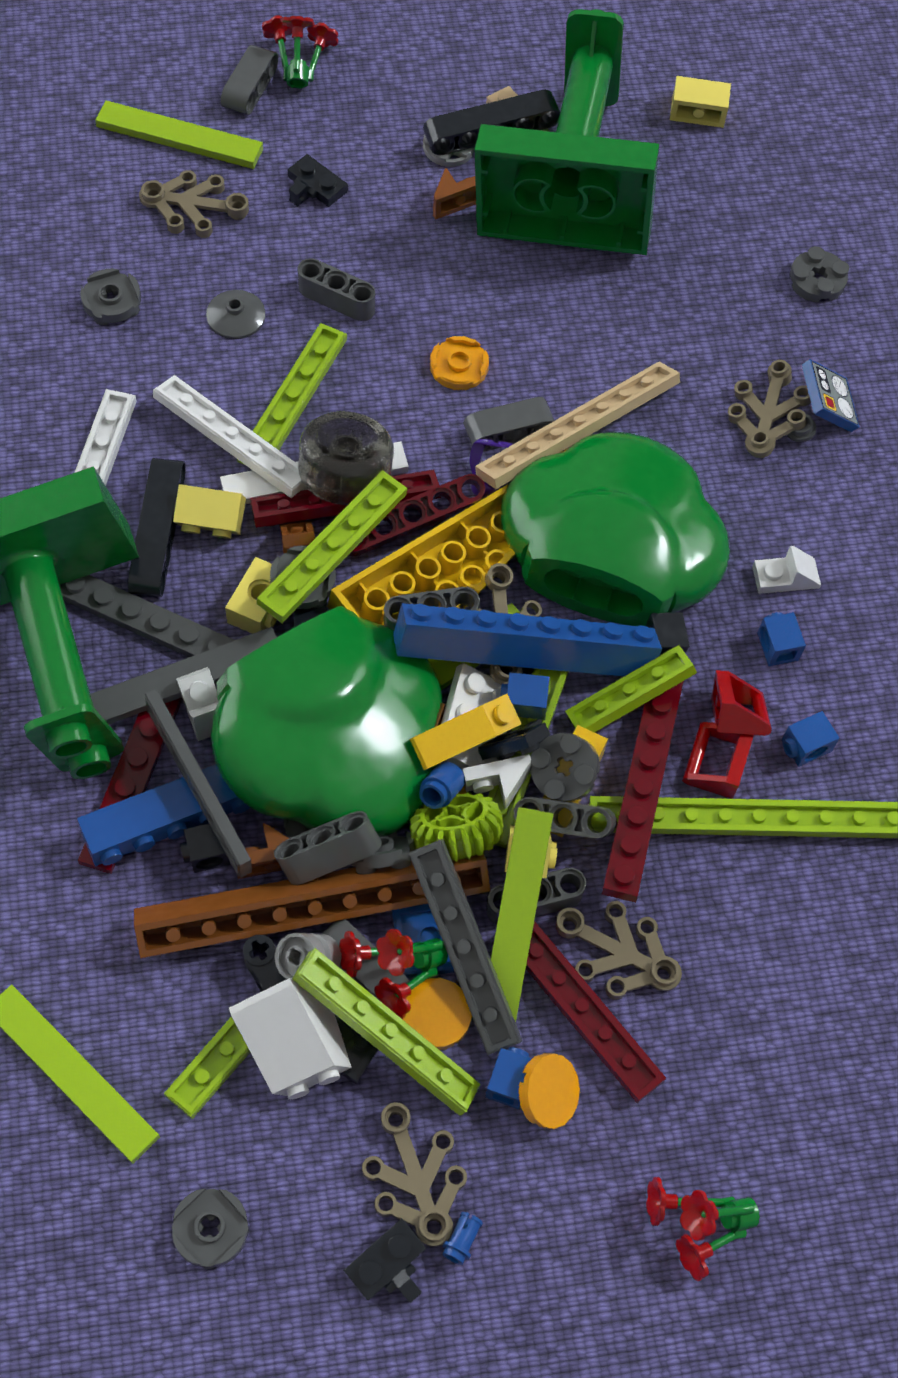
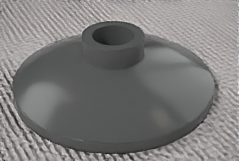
[206,290,265,339]

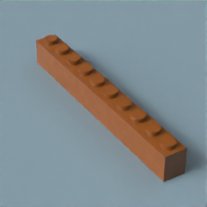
[134,854,490,958]

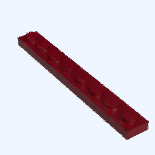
[602,681,684,903]

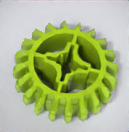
[410,791,504,862]

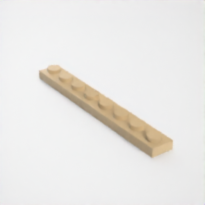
[475,362,680,489]

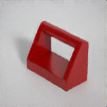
[711,670,772,736]
[682,722,754,799]

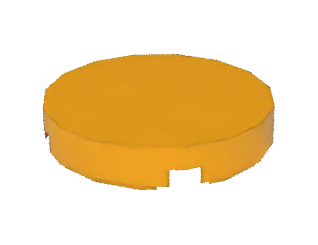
[430,336,489,390]
[402,978,472,1050]
[518,1053,580,1129]

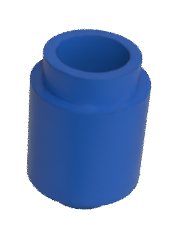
[419,761,465,809]

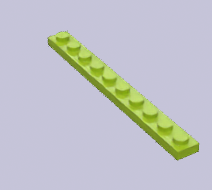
[589,796,898,838]

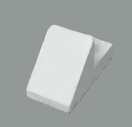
[752,546,821,594]
[176,667,219,741]
[463,754,531,809]

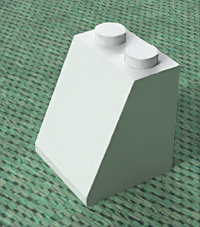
[229,978,352,1099]

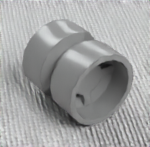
[275,933,341,979]

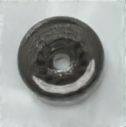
[298,411,394,505]

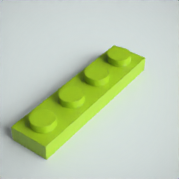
[565,645,697,732]

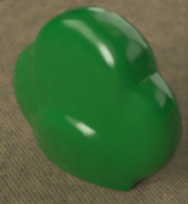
[500,432,730,626]
[211,606,442,837]

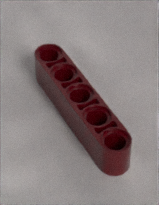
[349,474,485,557]

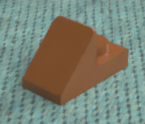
[433,168,476,220]
[280,520,315,554]
[237,823,289,879]

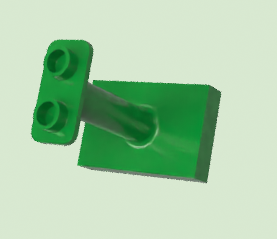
[475,9,659,255]
[0,466,139,779]

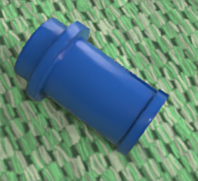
[442,1212,483,1265]

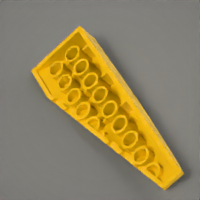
[327,449,567,625]

